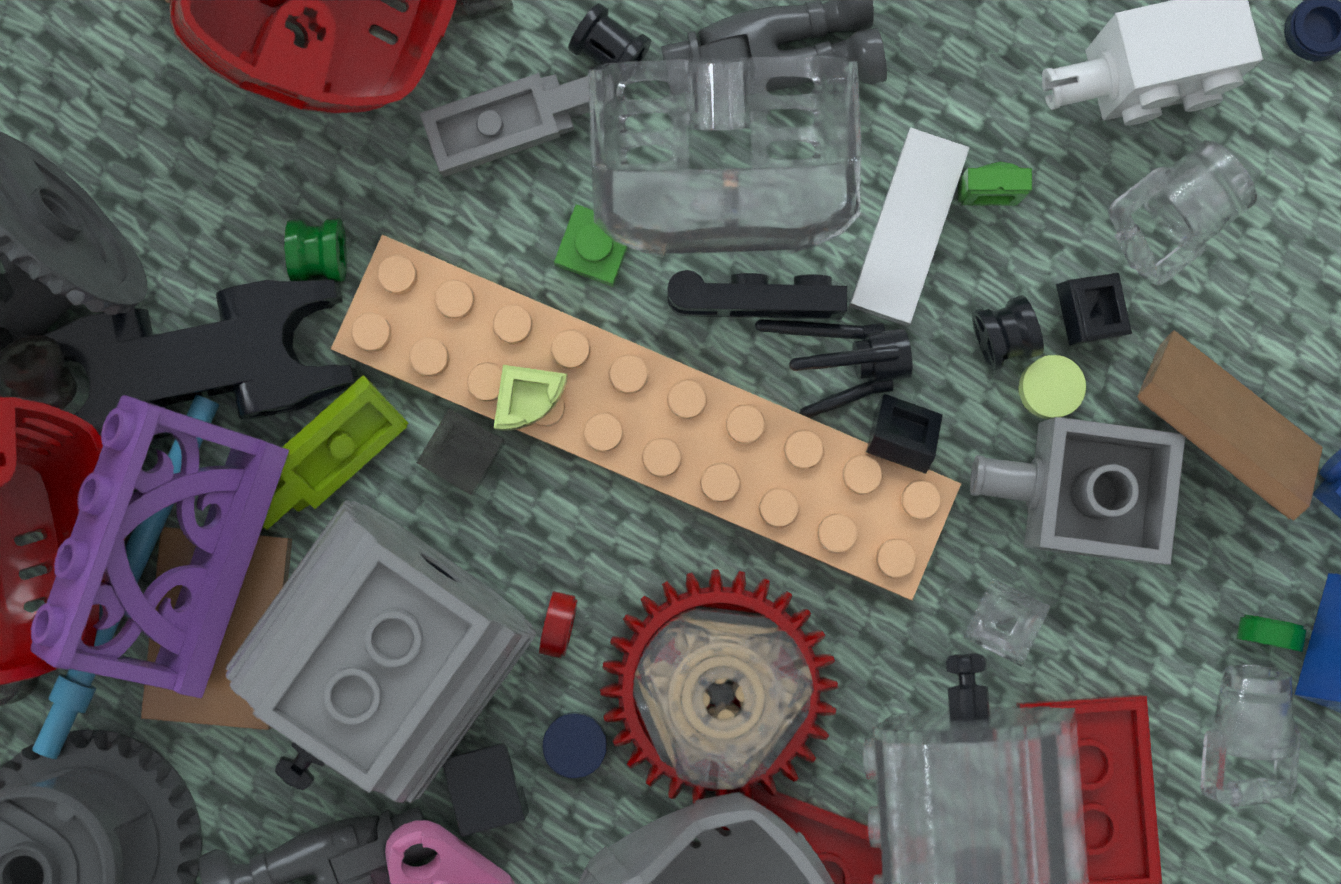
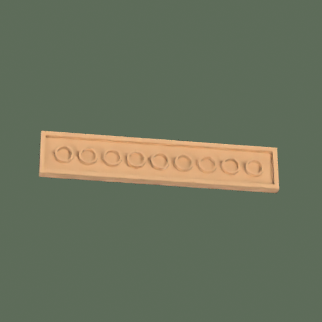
[331,235,961,600]

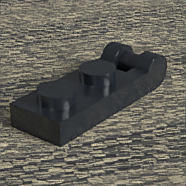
[667,270,847,320]

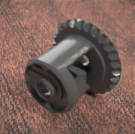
[0,132,148,386]
[0,729,202,884]

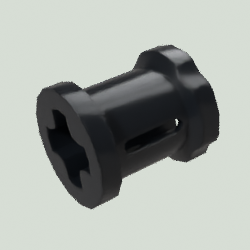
[568,3,651,86]

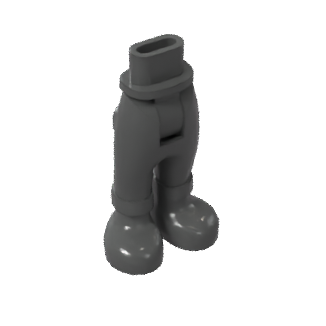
[661,0,887,98]
[199,806,437,884]

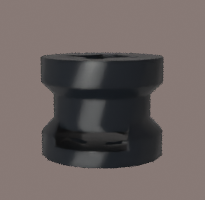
[972,295,1044,371]

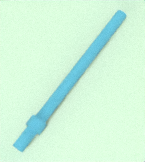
[32,394,219,759]

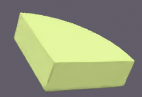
[494,365,568,431]

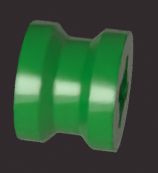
[284,218,347,282]

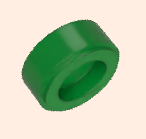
[1236,614,1307,652]

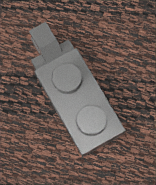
[420,73,600,177]

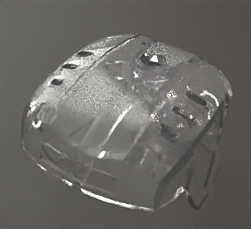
[588,56,861,258]

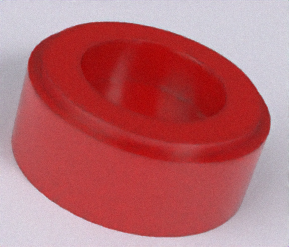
[539,591,578,659]

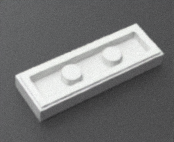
[849,127,970,327]

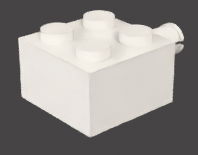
[1042,0,1263,125]

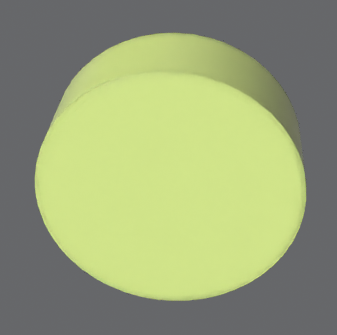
[1019,355,1086,419]

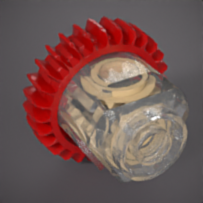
[600,569,838,804]

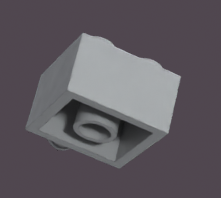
[970,417,1185,565]

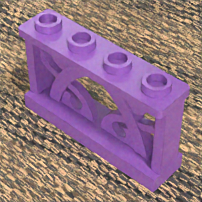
[31,395,289,699]

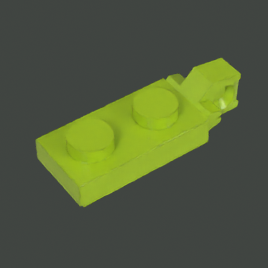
[263,375,409,530]

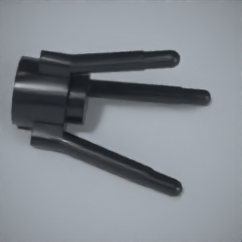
[755,319,913,418]

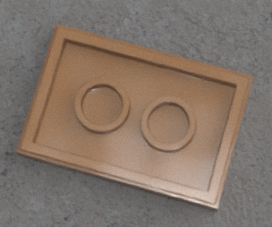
[1137,330,1323,521]
[141,527,292,730]

